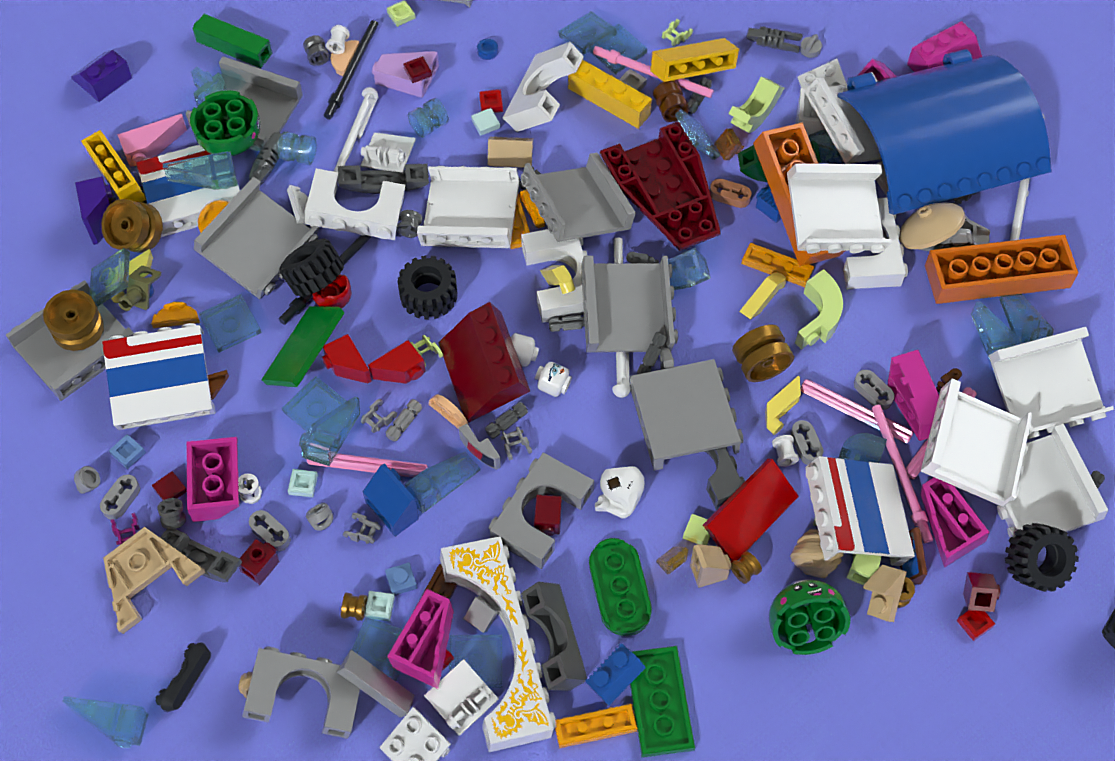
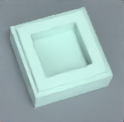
[471,108,500,136]
[288,469,318,497]
[364,591,395,621]

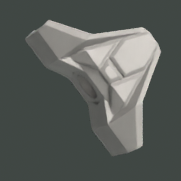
[918,217,990,252]

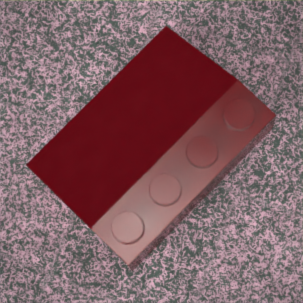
[438,302,530,423]

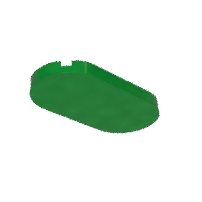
[589,538,652,636]

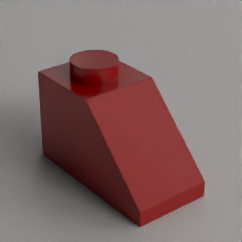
[322,334,372,384]
[368,340,426,384]

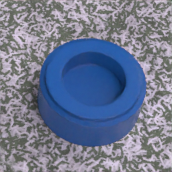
[477,39,498,60]

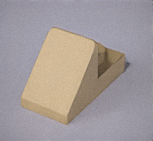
[863,565,906,622]

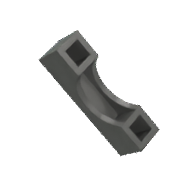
[704,447,745,510]
[521,582,588,691]

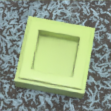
[387,0,415,26]
[683,514,710,545]

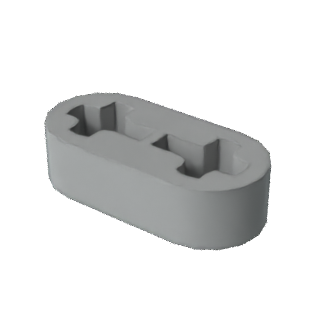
[854,370,894,410]
[791,420,824,465]
[100,475,140,519]
[249,510,291,551]

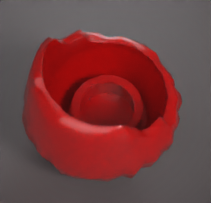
[312,274,352,309]

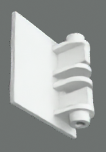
[798,59,847,89]
[361,133,416,172]
[424,659,499,736]
[379,707,451,761]

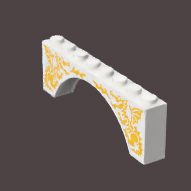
[440,536,556,752]

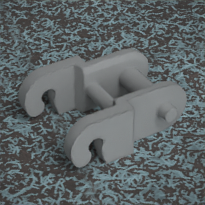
[361,399,397,433]
[501,426,532,461]
[343,513,381,544]

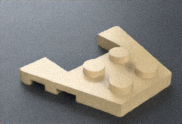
[103,527,205,634]

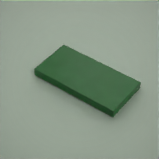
[261,306,345,387]
[630,646,695,757]

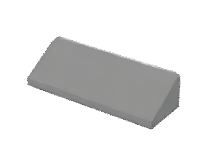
[337,650,415,718]

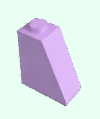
[372,51,439,98]

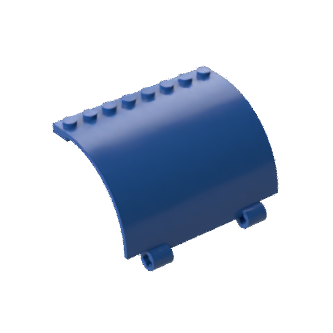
[837,49,1052,215]

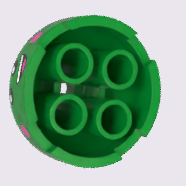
[190,90,260,157]
[769,580,851,655]

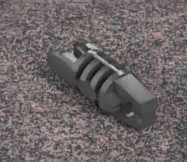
[747,26,803,53]
[249,132,283,185]

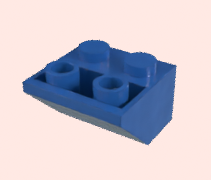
[362,463,419,537]

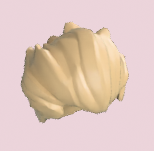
[790,529,843,578]

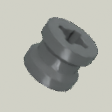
[397,210,422,238]
[157,498,186,530]

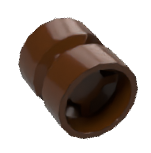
[653,80,689,122]

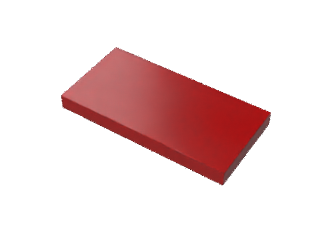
[703,459,799,563]

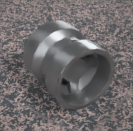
[303,35,329,66]

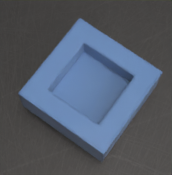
[109,434,146,469]
[385,562,417,596]

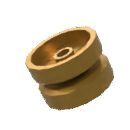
[101,199,163,253]
[43,289,104,351]
[732,324,794,382]

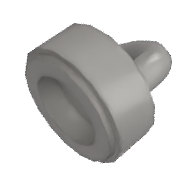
[800,34,822,58]
[74,466,100,494]
[305,503,334,531]

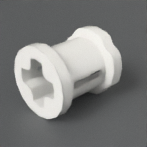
[326,25,350,54]
[772,435,799,467]
[238,474,262,504]

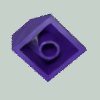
[71,50,132,102]
[75,176,116,245]

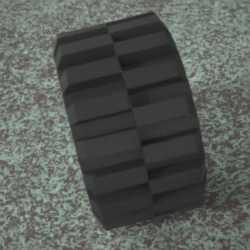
[279,238,344,296]
[397,256,457,320]
[1005,523,1079,592]

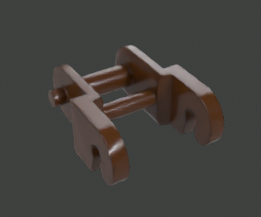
[936,368,962,393]

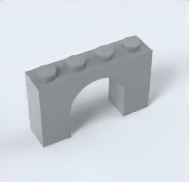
[489,452,594,569]
[242,647,360,739]

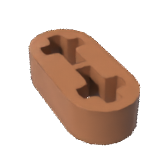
[710,179,752,208]

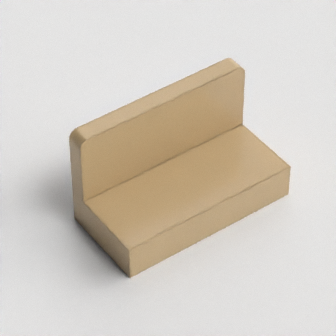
[488,136,533,167]

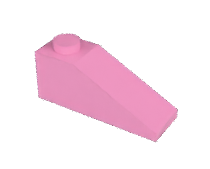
[118,114,187,168]

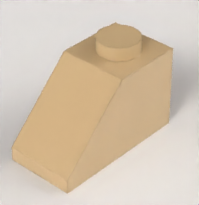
[690,544,731,588]

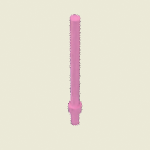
[593,46,714,98]
[871,405,933,543]

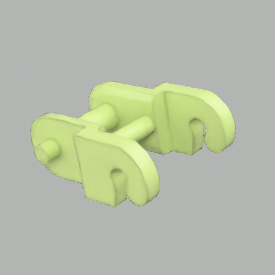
[662,19,693,46]
[411,335,443,367]

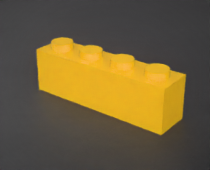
[650,38,739,82]
[568,59,652,129]
[81,130,146,202]

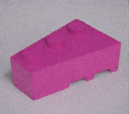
[387,589,454,689]

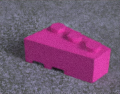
[887,350,939,441]
[920,477,989,568]

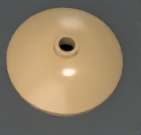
[899,203,966,249]

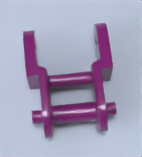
[110,513,140,545]

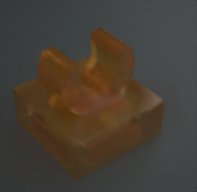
[714,128,744,160]

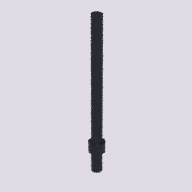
[324,20,378,120]
[278,235,372,325]

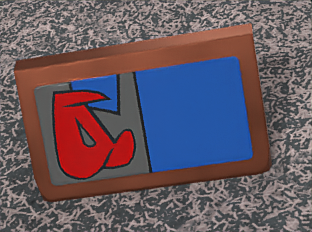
[900,527,927,584]

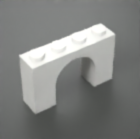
[503,42,584,132]
[305,168,405,240]
[843,198,908,289]
[521,229,588,323]

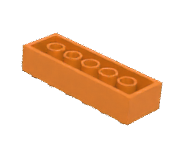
[753,122,845,267]
[924,234,1078,304]

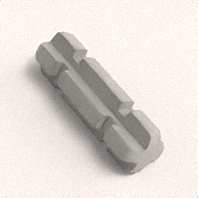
[386,399,422,442]

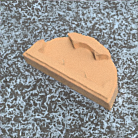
[330,40,360,76]
[428,394,468,429]

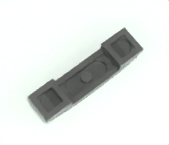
[338,164,429,194]
[160,529,242,583]

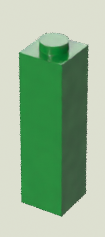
[193,14,272,68]

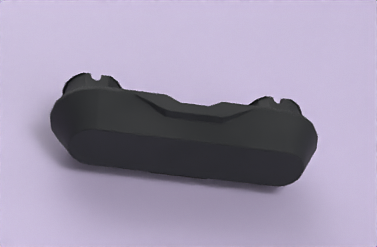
[156,642,211,712]

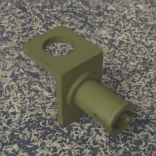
[118,266,161,311]

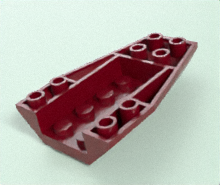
[600,121,721,251]

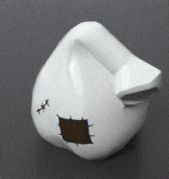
[595,467,645,519]

